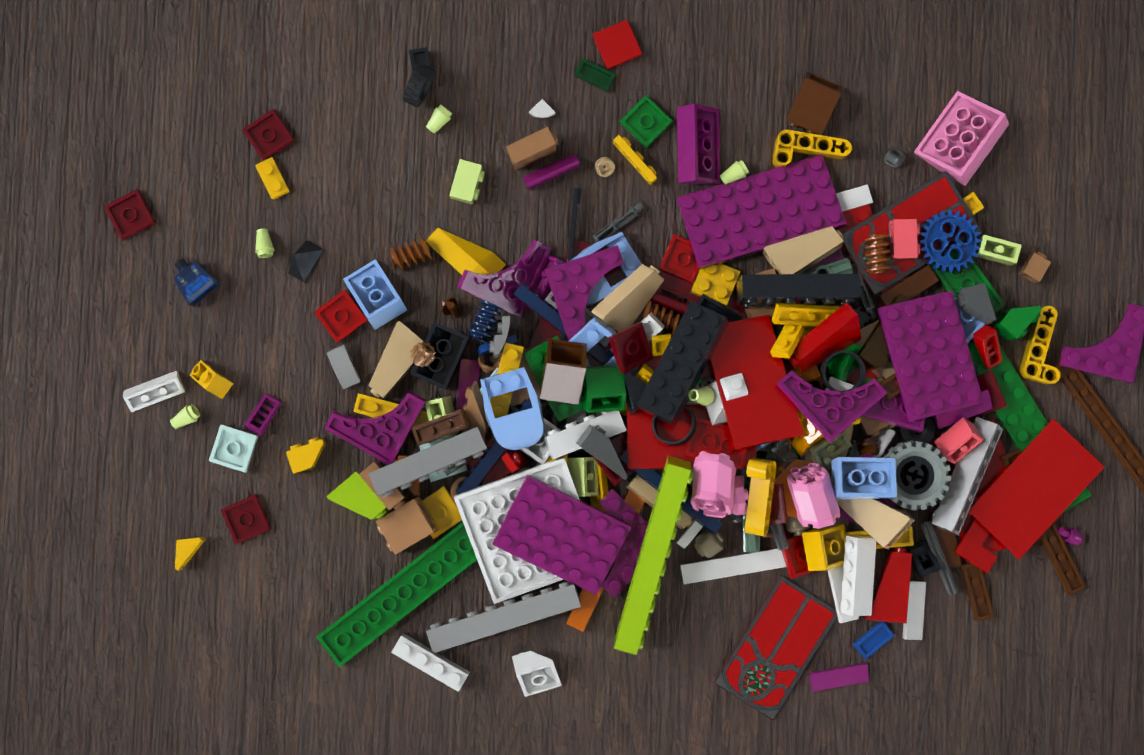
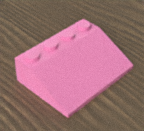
[914,91,1009,186]

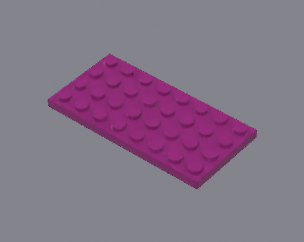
[676,155,846,270]

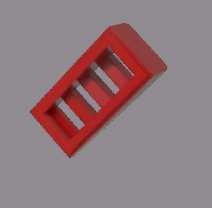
[973,326,1002,370]

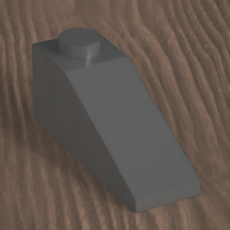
[576,425,628,480]

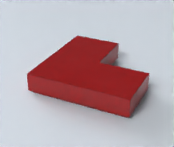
[954,519,997,573]

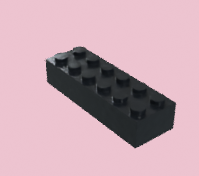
[737,274,861,309]
[636,301,728,427]

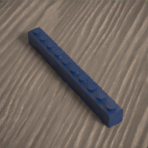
[513,284,614,366]
[455,398,533,495]
[619,449,722,534]

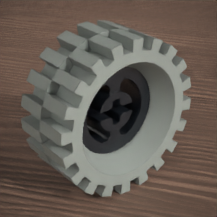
[882,440,951,510]

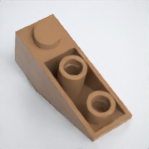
[460,381,489,442]

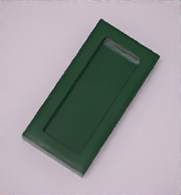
[574,58,616,92]

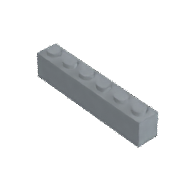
[932,417,1003,536]
[368,427,487,498]

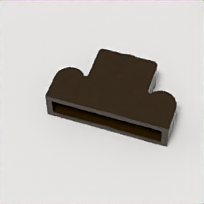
[855,294,909,370]

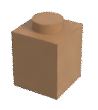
[1018,252,1051,284]

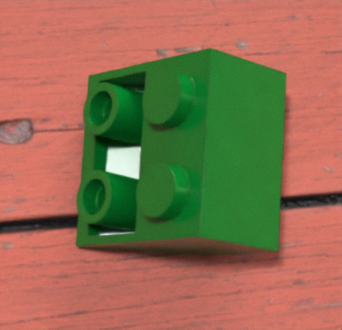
[990,306,1042,341]
[581,365,626,413]

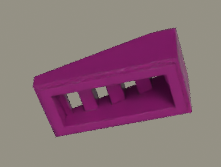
[244,393,282,437]

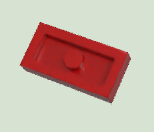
[501,450,527,473]

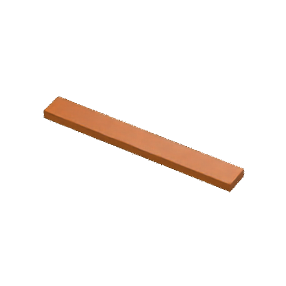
[566,490,645,632]

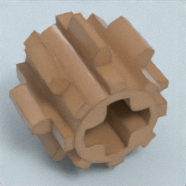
[410,341,436,367]

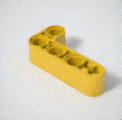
[773,130,852,167]
[1019,306,1060,385]
[745,458,776,536]

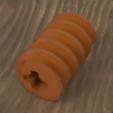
[865,234,891,274]
[390,237,433,271]
[641,300,681,337]

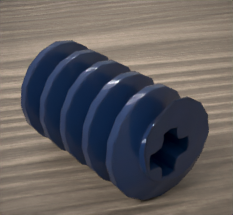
[467,300,503,344]

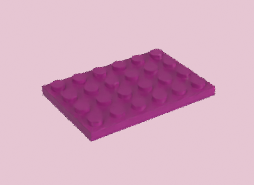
[878,290,984,422]
[492,475,632,595]

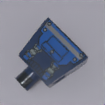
[174,258,221,306]

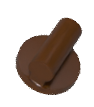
[441,297,461,318]
[859,437,879,455]

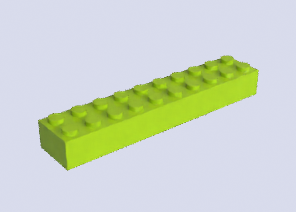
[614,456,694,655]

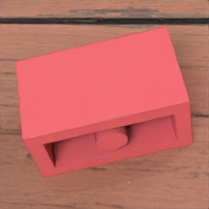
[889,219,920,259]
[934,417,984,464]

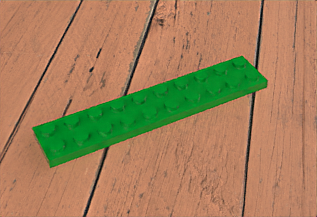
[967,341,1092,513]
[316,522,477,667]

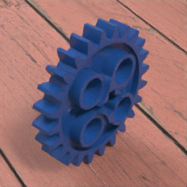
[918,210,982,273]

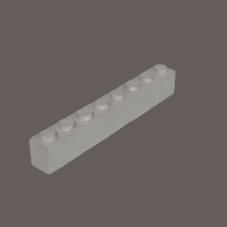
[426,582,582,653]

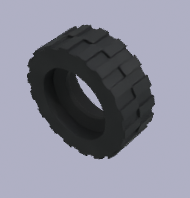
[402,63,436,108]

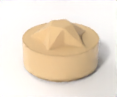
[595,157,615,177]

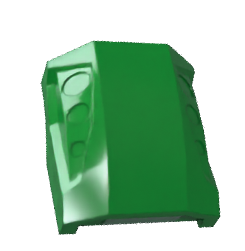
[816,344,861,382]

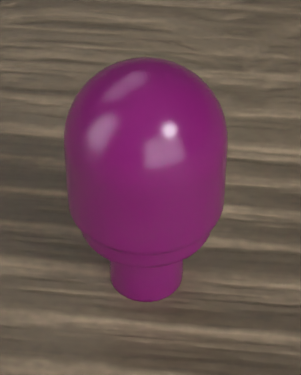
[1058,527,1084,545]

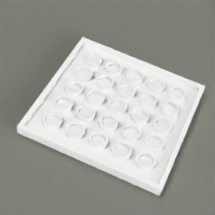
[454,457,580,604]

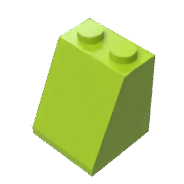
[326,471,389,520]

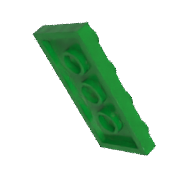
[929,250,1005,313]
[522,336,584,422]

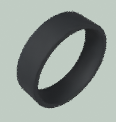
[820,350,866,392]
[652,406,697,446]

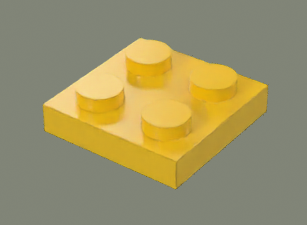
[690,263,740,307]

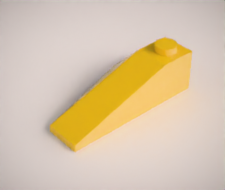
[425,228,507,275]

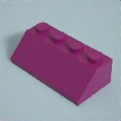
[677,104,721,185]

